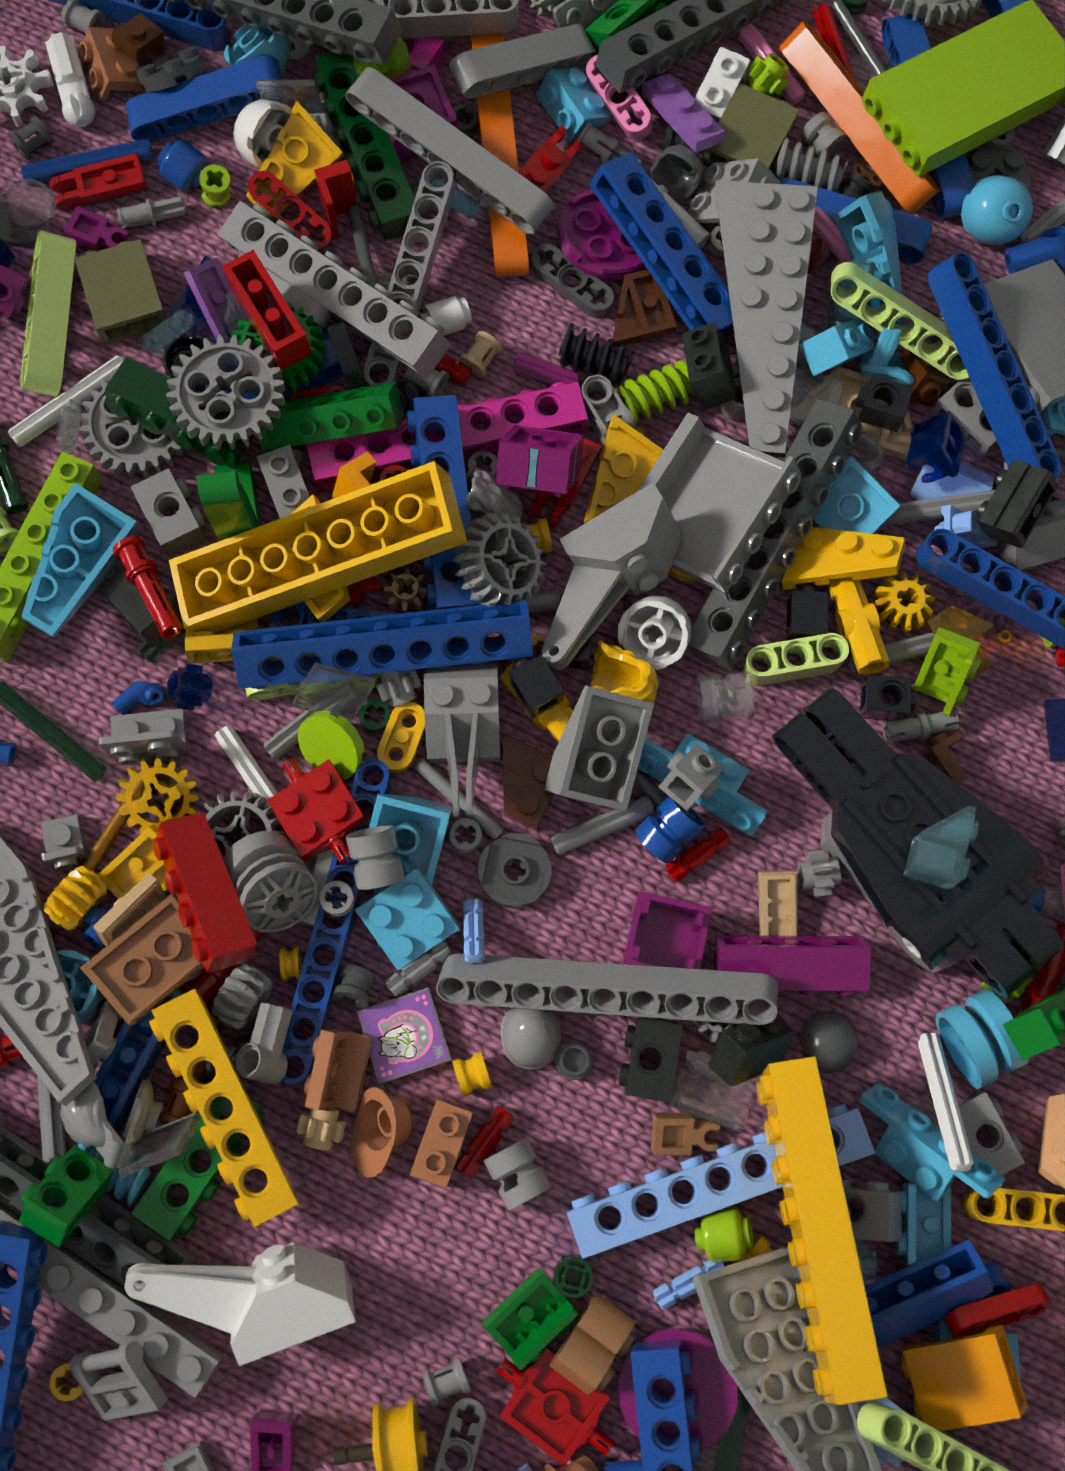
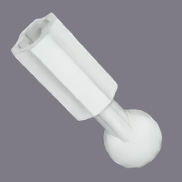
[45,32,95,127]

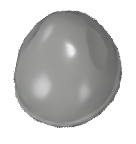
[500,1008,561,1070]

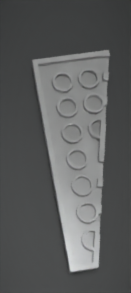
[715,180,818,458]

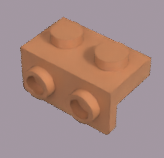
[79,27,143,102]
[304,1028,372,1112]

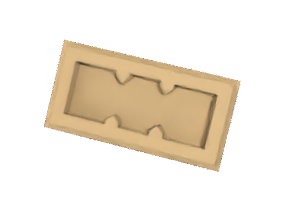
[758,870,798,936]
[93,873,167,946]

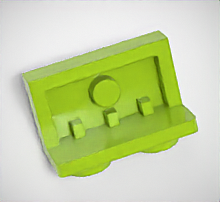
[913,627,982,716]

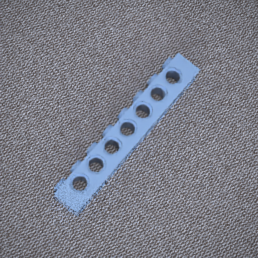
[566,1104,875,1259]

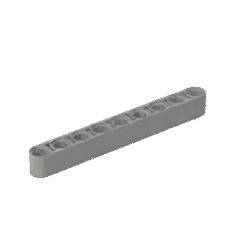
[436,953,778,1025]

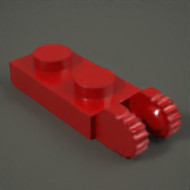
[518,125,583,193]
[49,153,148,211]
[529,432,602,528]

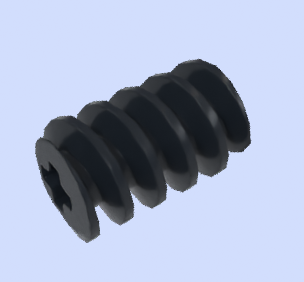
[559,323,635,388]

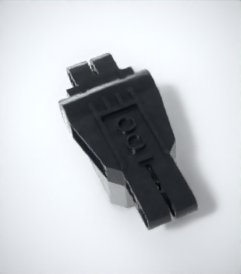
[773,688,1064,998]

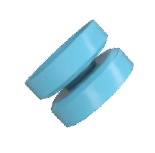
[936,989,1029,1089]

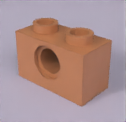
[409,1099,474,1188]

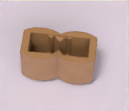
[549,1293,635,1395]

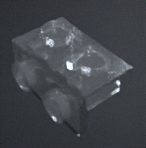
[669,1050,760,1132]

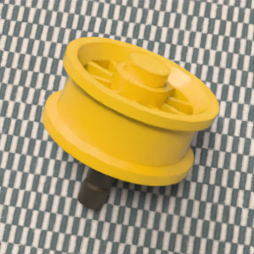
[333,1397,428,1471]

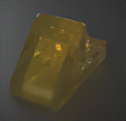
[927,605,994,682]

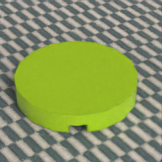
[298,710,365,780]

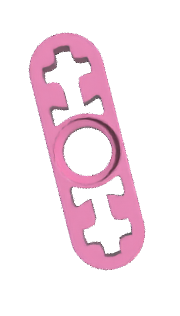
[586,55,653,140]

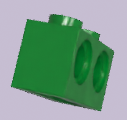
[19,1145,114,1247]

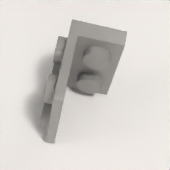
[99,708,188,765]

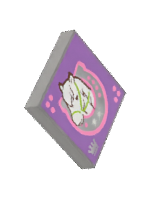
[357,987,452,1085]

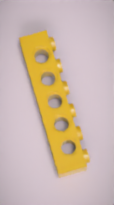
[149,989,299,1228]

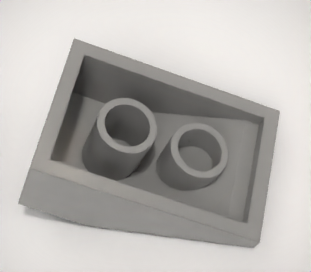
[544,685,654,811]

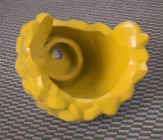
[591,640,659,703]

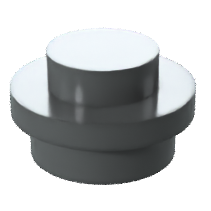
[555,1042,593,1080]

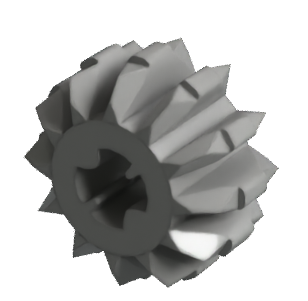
[212,963,273,1032]

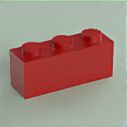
[222,250,312,371]

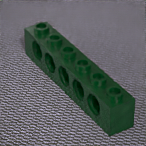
[313,52,415,241]

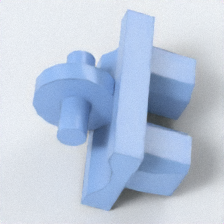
[934,505,997,549]

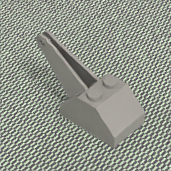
[542,482,682,670]
[424,660,500,817]

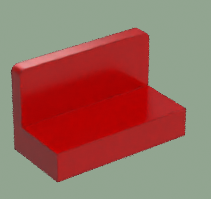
[314,160,357,240]

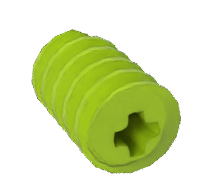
[619,360,696,423]

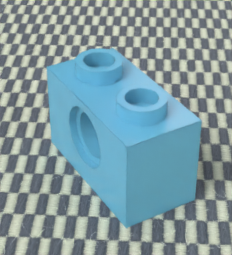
[799,318,875,376]

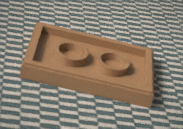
[81,894,204,1028]

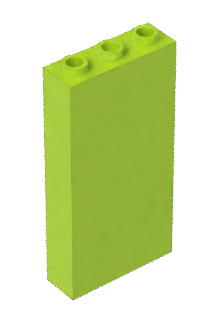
[861,0,1065,177]

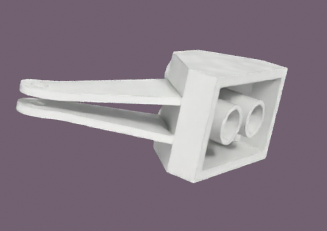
[125,1242,355,1366]

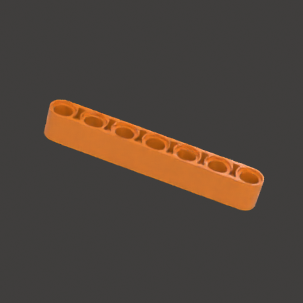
[779,21,940,215]

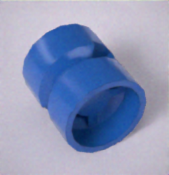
[635,796,706,864]

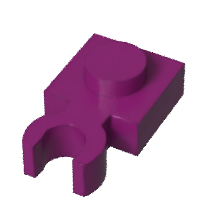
[63,206,129,251]

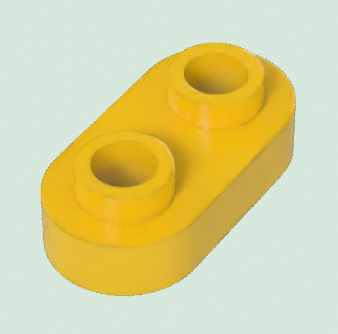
[377,702,425,773]

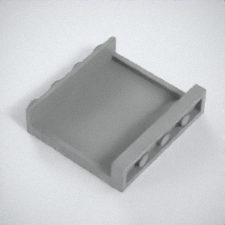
[984,259,1065,413]
[637,412,802,593]

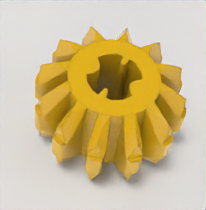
[873,571,935,634]
[43,866,108,931]

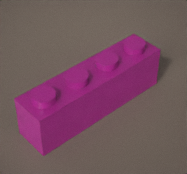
[714,935,871,996]

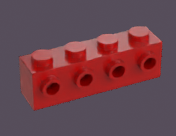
[152,812,257,974]

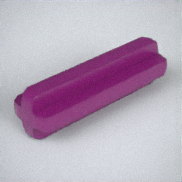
[513,352,580,385]

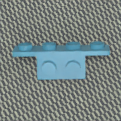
[638,733,767,836]
[859,1083,1006,1202]

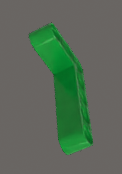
[197,460,261,541]

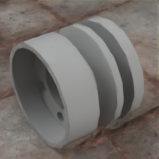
[223,831,318,933]

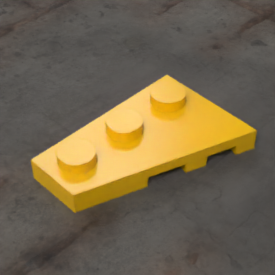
[246,101,344,222]
[584,415,663,524]

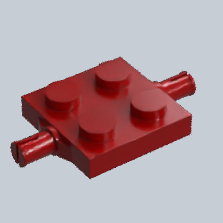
[267,758,368,865]
[495,1346,615,1466]

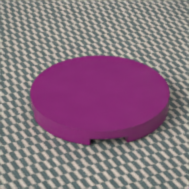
[557,189,646,280]
[618,1327,738,1451]

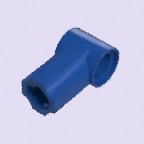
[1004,226,1065,275]

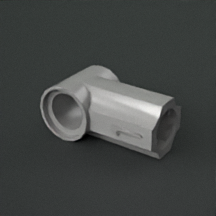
[235,1002,293,1085]

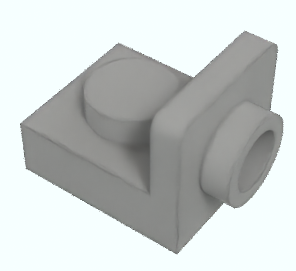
[40,814,87,870]

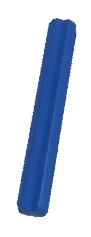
[21,139,154,185]

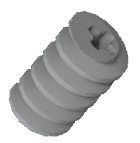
[774,137,849,192]

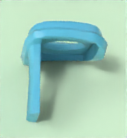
[859,327,916,386]

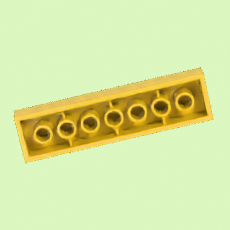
[169,461,468,633]
[756,1056,887,1405]

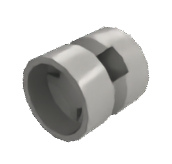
[346,825,405,890]
[483,1137,552,1211]

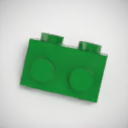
[481,1267,578,1370]

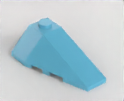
[833,191,906,326]

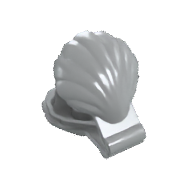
[60,1076,163,1168]

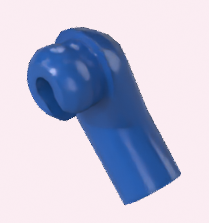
[111,681,166,715]

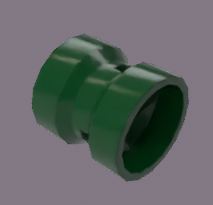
[553,1254,593,1298]

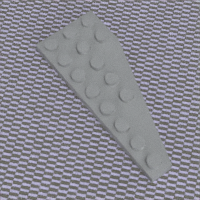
[692,1247,882,1471]

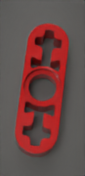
[248,171,332,251]
[944,1283,1052,1339]

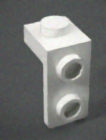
[695,46,750,120]

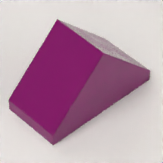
[250,1410,299,1471]

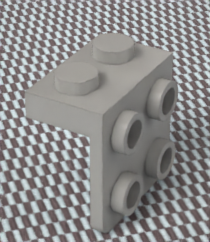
[688,158,781,224]

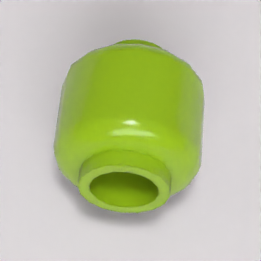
[695,1208,754,1263]

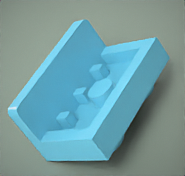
[536,67,612,142]
[895,1183,951,1265]

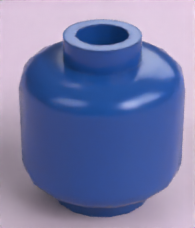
[157,140,208,192]

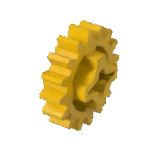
[116,756,199,834]

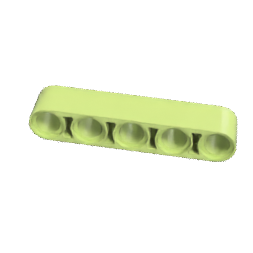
[20,230,76,397]
[831,262,969,380]
[857,1402,1010,1471]

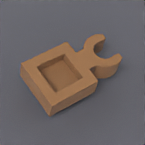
[651,1113,720,1156]

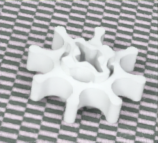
[0,46,54,127]

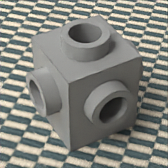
[659,743,725,811]

